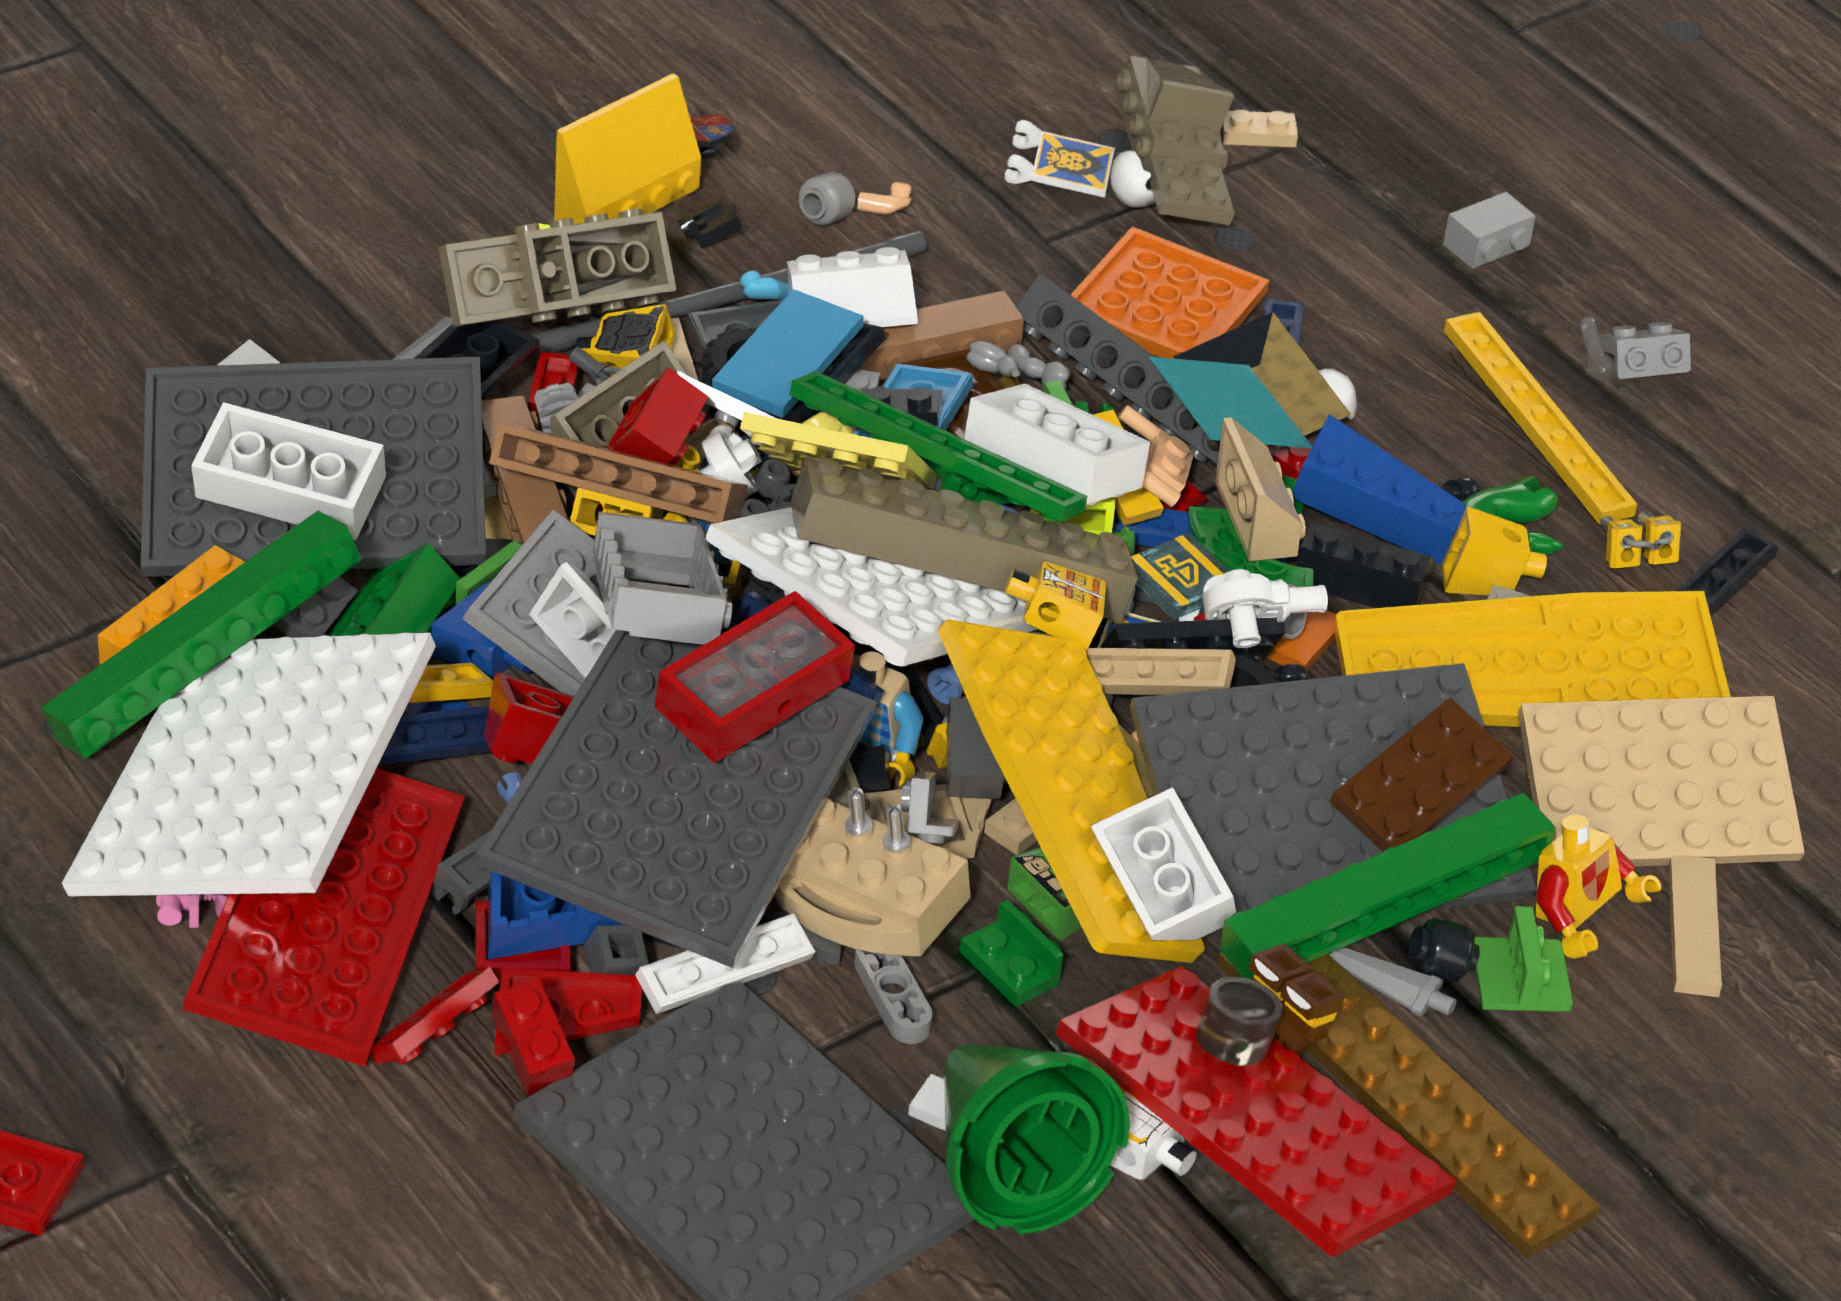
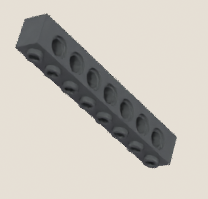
[1016,273,1278,473]

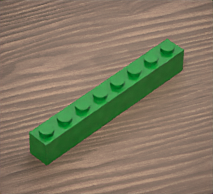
[41,510,361,759]
[1220,793,1555,985]

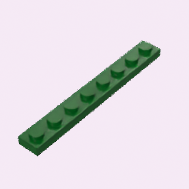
[789,371,1088,522]

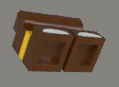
[1237,944,1345,1057]

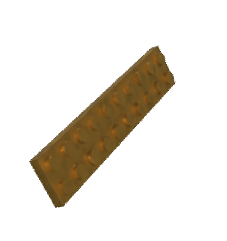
[1217,952,1600,1260]

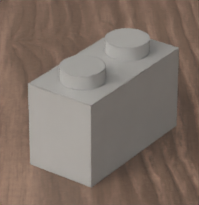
[1443,192,1536,269]

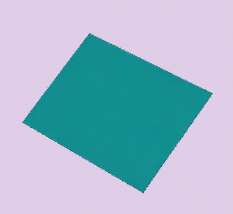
[1148,356,1312,448]

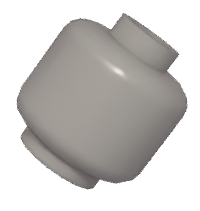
[798,171,855,226]

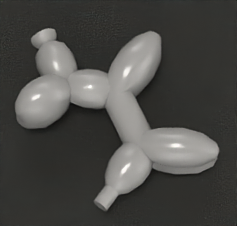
[967,341,1070,389]

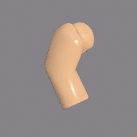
[857,182,912,215]

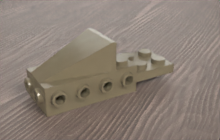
[1115,55,1235,225]
[438,208,677,327]

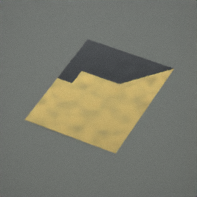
[1173,312,1351,448]

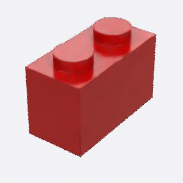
[492,977,575,1097]

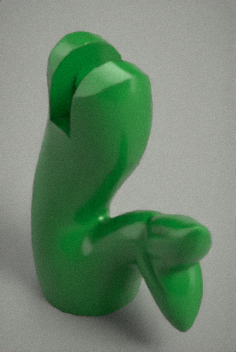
[1462,475,1563,555]

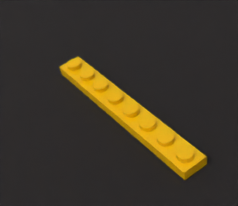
[1444,312,1637,525]

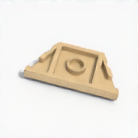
[864,784,992,859]

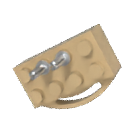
[773,787,971,956]

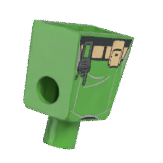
[1007,847,1081,941]

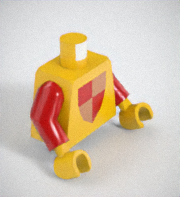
[1536,815,1661,959]

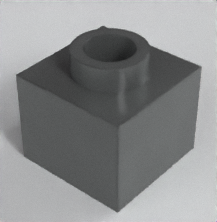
[584,925,649,975]

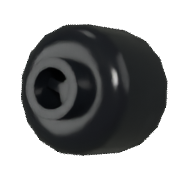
[1408,918,1480,982]

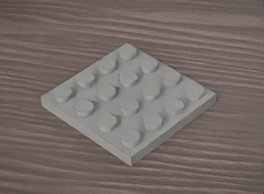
[462,510,654,696]

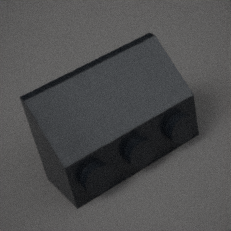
[413,320,540,399]
[1297,522,1436,608]

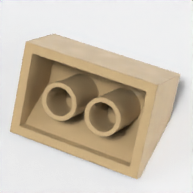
[1215,417,1306,561]

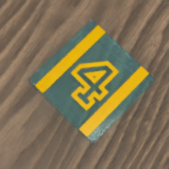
[1131,532,1230,620]

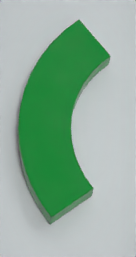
[1187,506,1313,587]

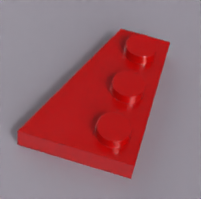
[494,967,642,1056]

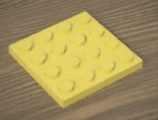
[740,412,938,491]

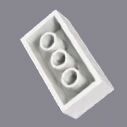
[964,384,1150,505]
[191,402,386,540]

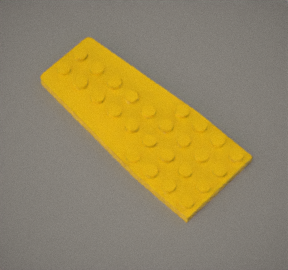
[1334,591,1731,727]
[937,619,1205,963]

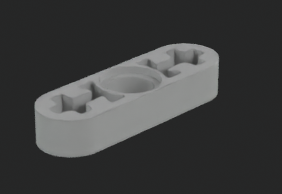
[854,949,932,1044]

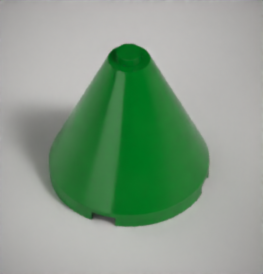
[944,1044,1130,1234]

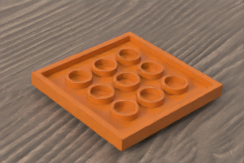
[1061,227,1270,359]

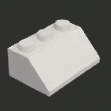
[787,247,918,327]
[529,562,615,679]
[1091,787,1236,940]

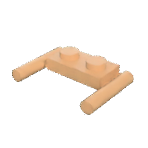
[1118,405,1194,507]

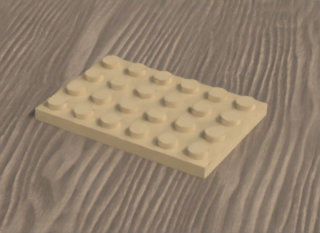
[1518,696,1805,867]

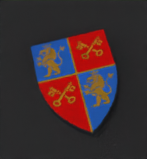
[690,114,734,159]

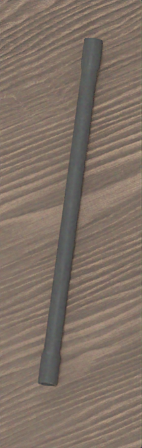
[531,230,927,358]

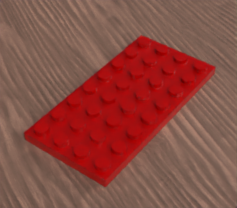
[183,768,465,1067]
[1056,966,1457,1258]

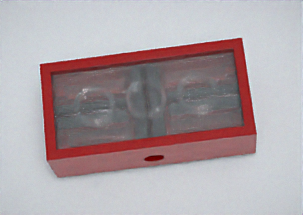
[654,591,855,763]

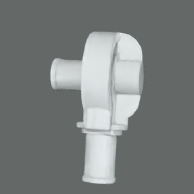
[699,425,762,499]
[1202,569,1328,648]

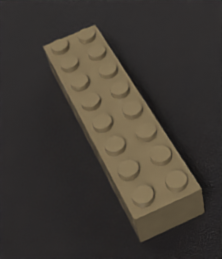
[790,457,1138,622]

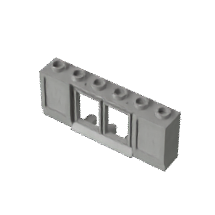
[593,512,732,645]

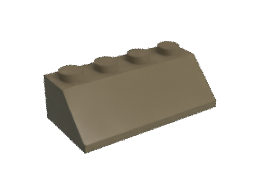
[550,341,711,497]

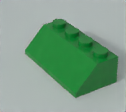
[329,543,460,636]

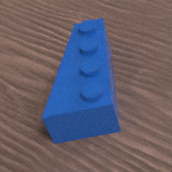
[1292,414,1467,564]
[488,870,645,959]

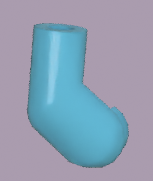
[740,270,789,300]

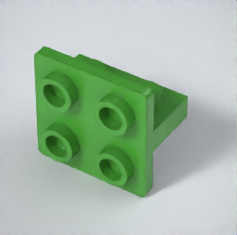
[1474,906,1573,1012]

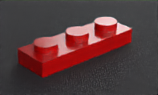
[370,967,499,1065]

